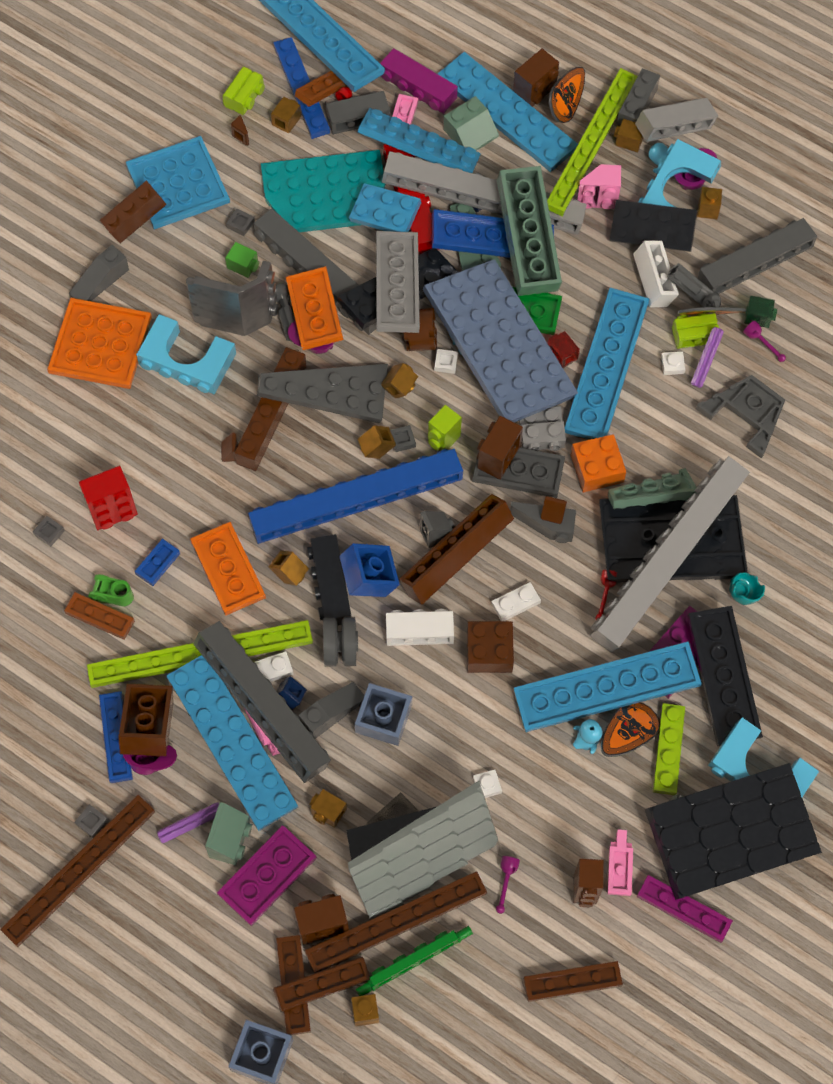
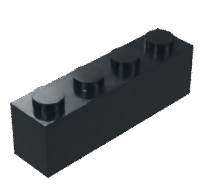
[307,534,351,625]

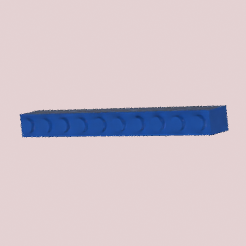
[248,448,463,544]

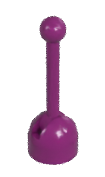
[743,320,786,362]
[496,856,520,914]

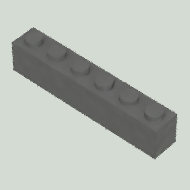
[698,218,817,294]

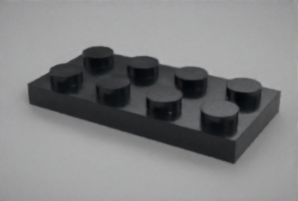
[610,200,698,252]

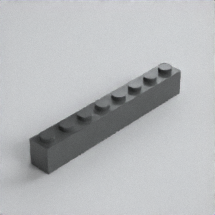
[254,208,376,335]
[193,621,331,783]

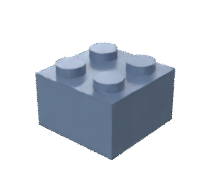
[355,683,413,746]
[229,1020,294,1084]

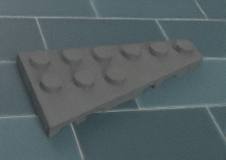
[257,364,388,423]

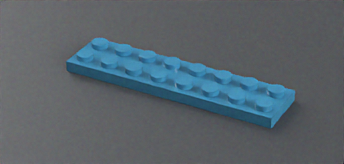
[259,0,385,92]
[438,52,578,172]
[565,288,649,440]
[514,642,702,732]
[166,655,298,831]

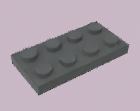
[472,448,565,498]

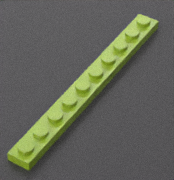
[547,68,638,217]
[87,620,313,688]

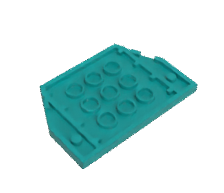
[261,150,385,232]

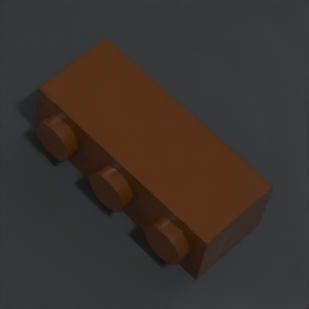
[100,180,167,244]
[573,859,604,908]

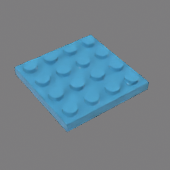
[126,136,230,230]

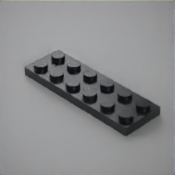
[337,248,459,329]
[687,606,763,747]

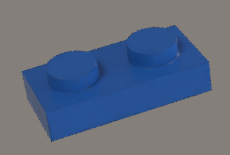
[135,539,180,586]

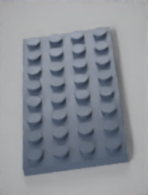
[423,259,578,422]

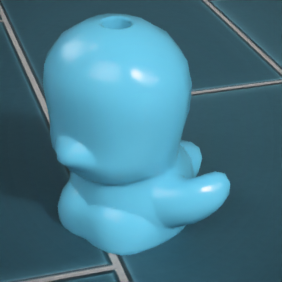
[648,143,668,174]
[573,719,603,754]

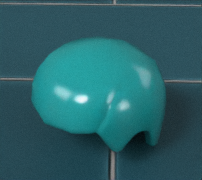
[729,572,765,605]

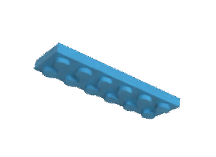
[358,108,481,173]

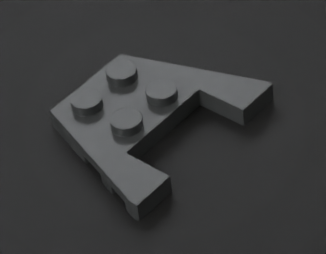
[696,375,785,458]

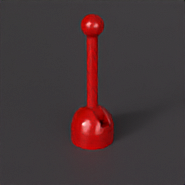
[335,87,353,101]
[595,570,617,620]

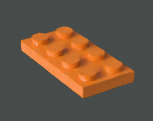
[286,266,344,350]
[190,522,266,616]

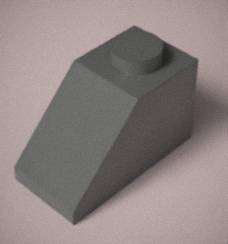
[420,511,455,548]

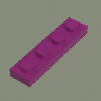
[637,875,733,943]

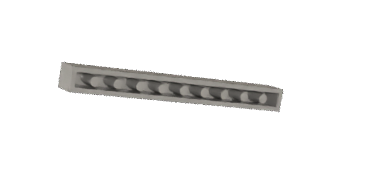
[382,151,587,235]

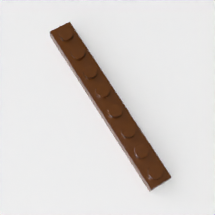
[0,795,155,948]
[305,871,487,973]

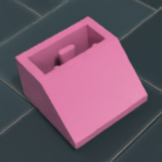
[577,164,621,209]

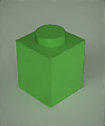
[225,242,259,278]

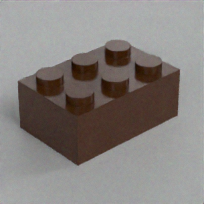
[118,684,174,756]

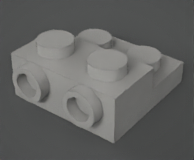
[519,406,566,451]

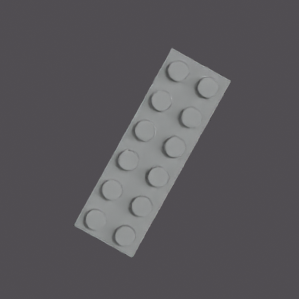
[376,231,420,333]

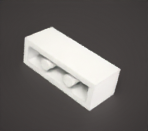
[633,241,679,307]
[386,609,454,646]

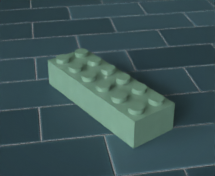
[497,166,562,296]

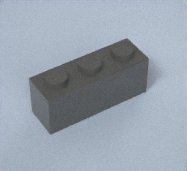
[616,68,660,127]
[326,91,390,135]

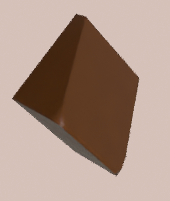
[231,115,249,146]
[221,433,238,462]
[541,496,567,524]

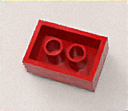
[79,466,138,531]

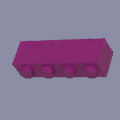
[380,48,458,114]

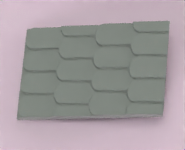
[346,781,498,920]

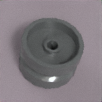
[323,617,358,667]

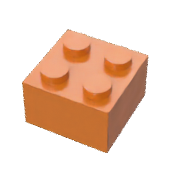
[571,434,626,493]

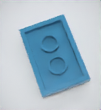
[349,183,421,232]

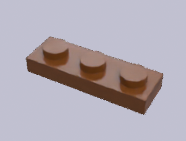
[295,71,347,107]
[64,592,135,640]

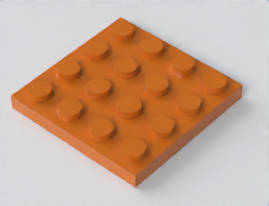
[47,298,152,389]

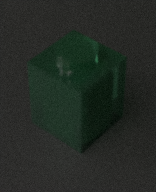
[744,296,777,328]

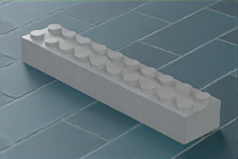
[590,456,750,652]

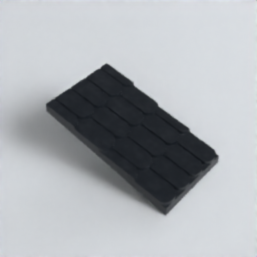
[599,495,748,583]
[645,763,822,900]

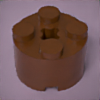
[404,308,437,352]

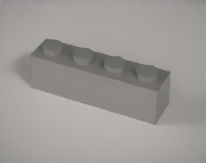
[635,98,718,142]

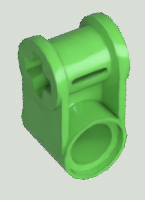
[88,574,134,607]

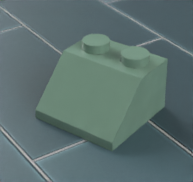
[443,96,499,151]
[205,802,253,865]

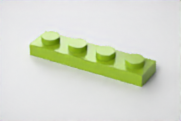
[653,703,685,795]

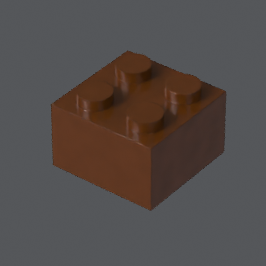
[513,48,559,107]
[476,416,523,480]
[467,621,514,673]
[294,894,349,945]

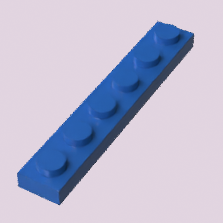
[273,37,330,139]

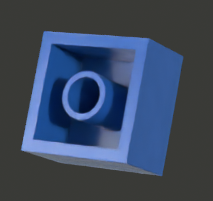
[339,543,400,597]

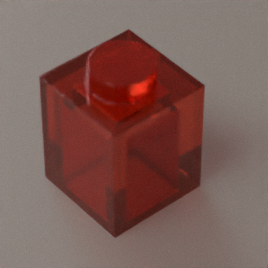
[547,331,580,368]

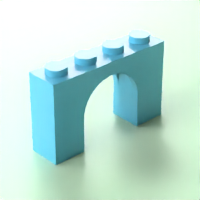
[638,139,721,207]
[136,314,236,395]
[708,718,819,798]

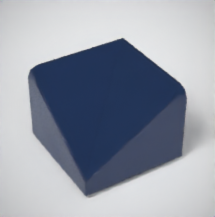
[276,676,307,710]

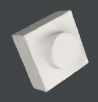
[434,349,458,374]
[661,352,685,375]
[473,770,502,798]

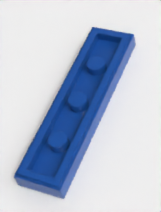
[99,691,133,783]

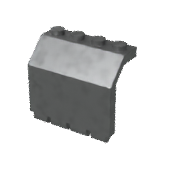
[186,261,279,336]

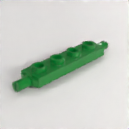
[356,926,473,996]

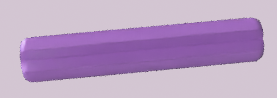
[691,327,724,388]
[157,802,219,843]

